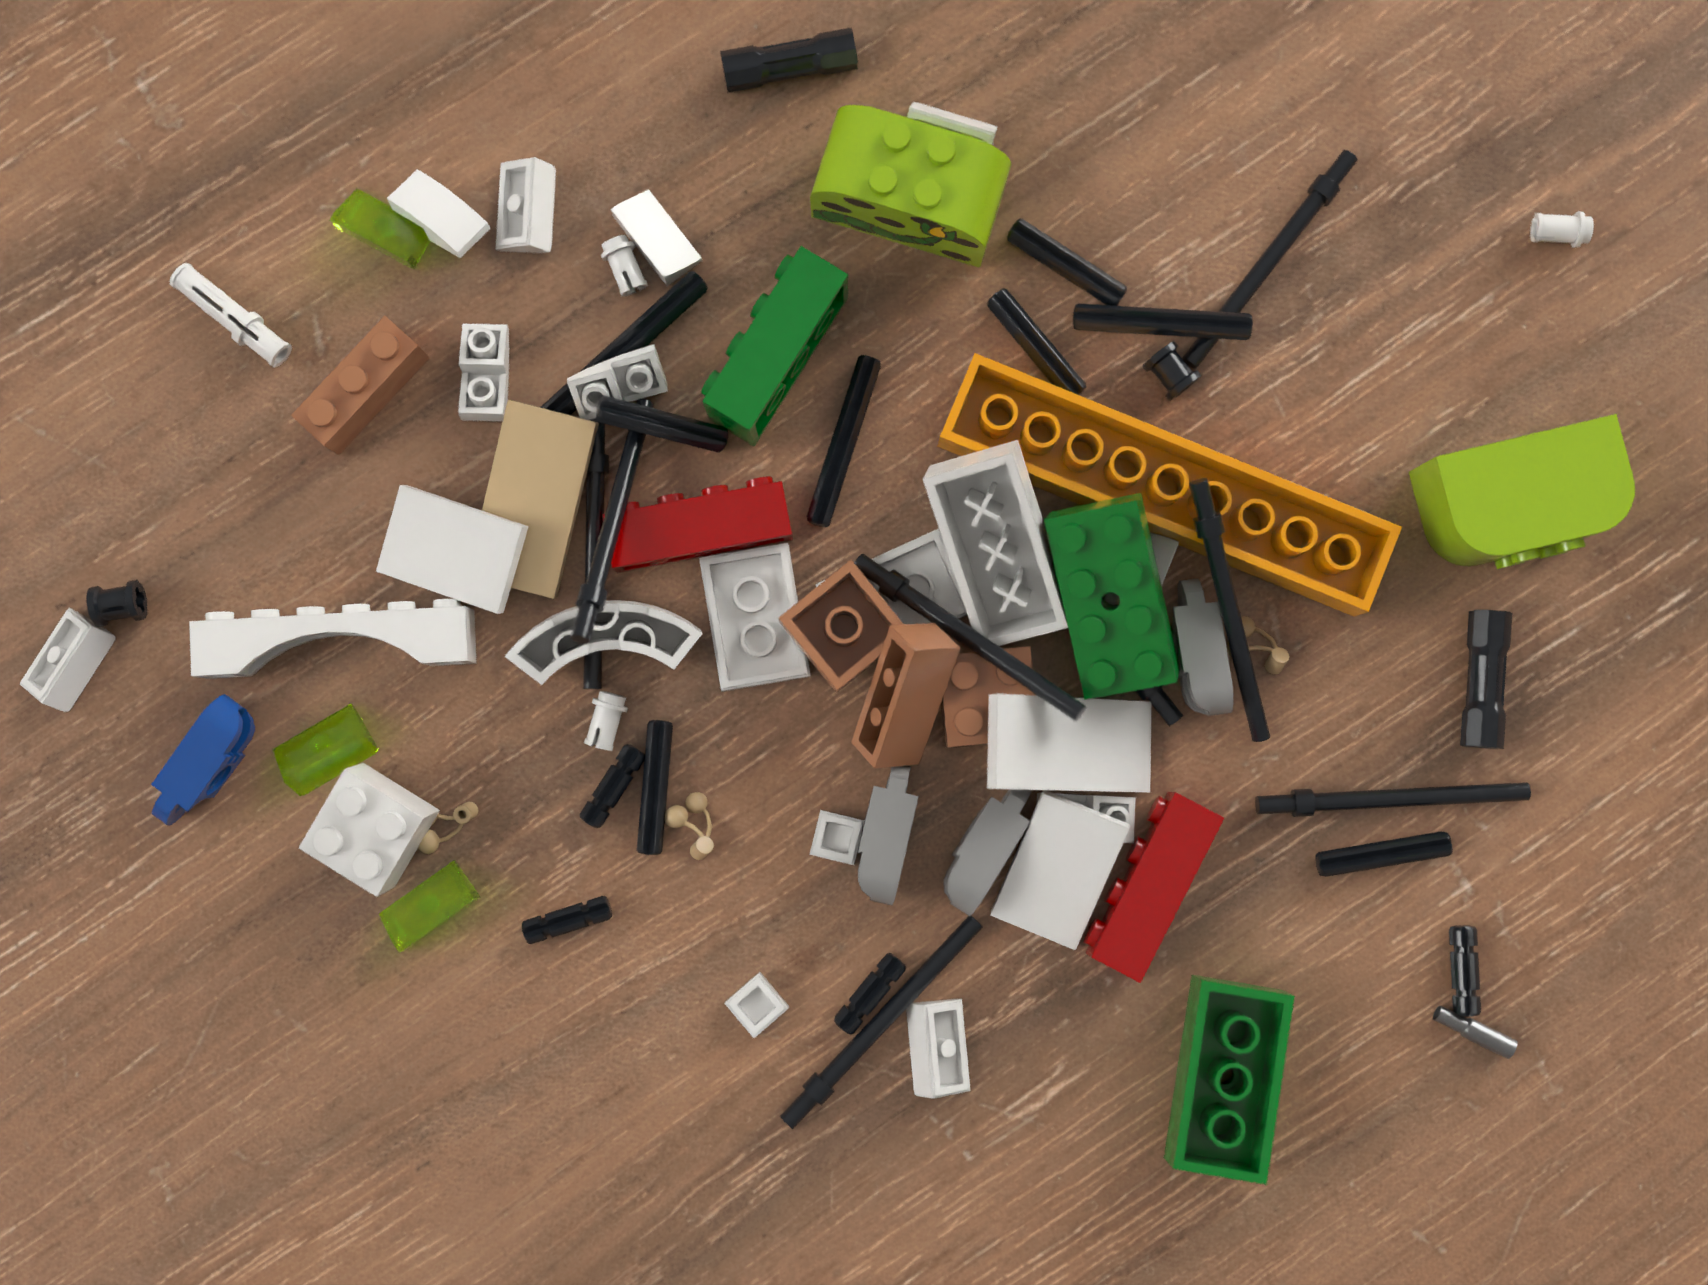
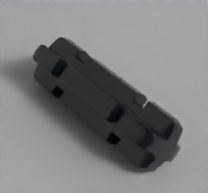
[580,744,645,828]
[522,896,612,944]
[1449,925,1481,1017]
[834,953,906,1035]

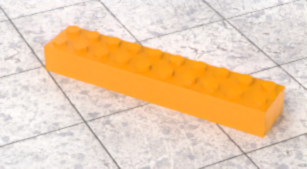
[937,353,1402,617]

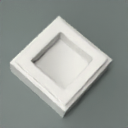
[810,810,865,865]
[724,972,789,1038]

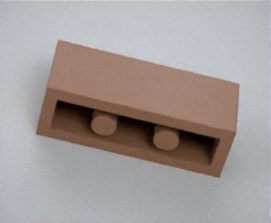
[291,315,430,455]
[851,623,960,769]

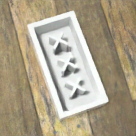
[923,440,1068,646]

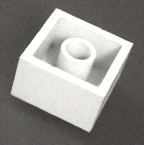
[299,763,440,897]

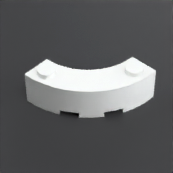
[505,600,703,685]

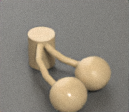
[1226,616,1290,674]
[664,792,714,860]
[418,801,478,854]

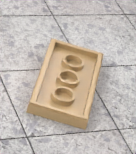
[482,400,599,599]

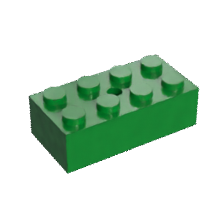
[701,246,848,447]
[1044,493,1180,700]
[1164,975,1295,1185]

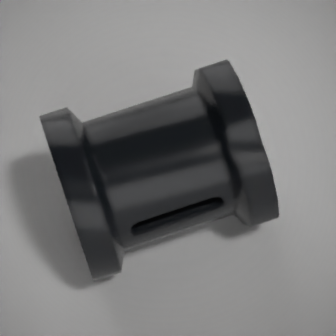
[1142,341,1202,401]
[86,580,148,627]

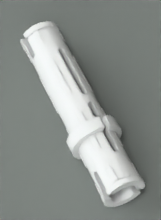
[169,263,292,368]

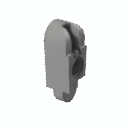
[1170,579,1234,716]
[857,765,919,906]
[943,789,1032,916]

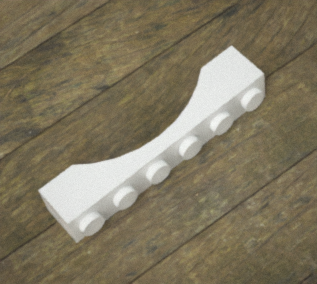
[189,599,477,679]

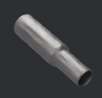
[1433,1005,1518,1059]

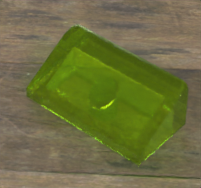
[330,188,430,269]
[272,704,378,796]
[379,860,480,953]

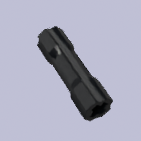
[720,28,858,93]
[1460,610,1513,749]

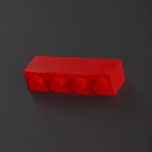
[602,476,793,573]
[1084,792,1225,983]

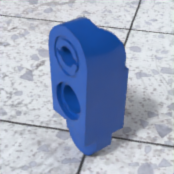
[151,694,255,826]

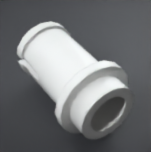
[1530,211,1594,248]
[601,235,648,296]
[584,691,628,751]

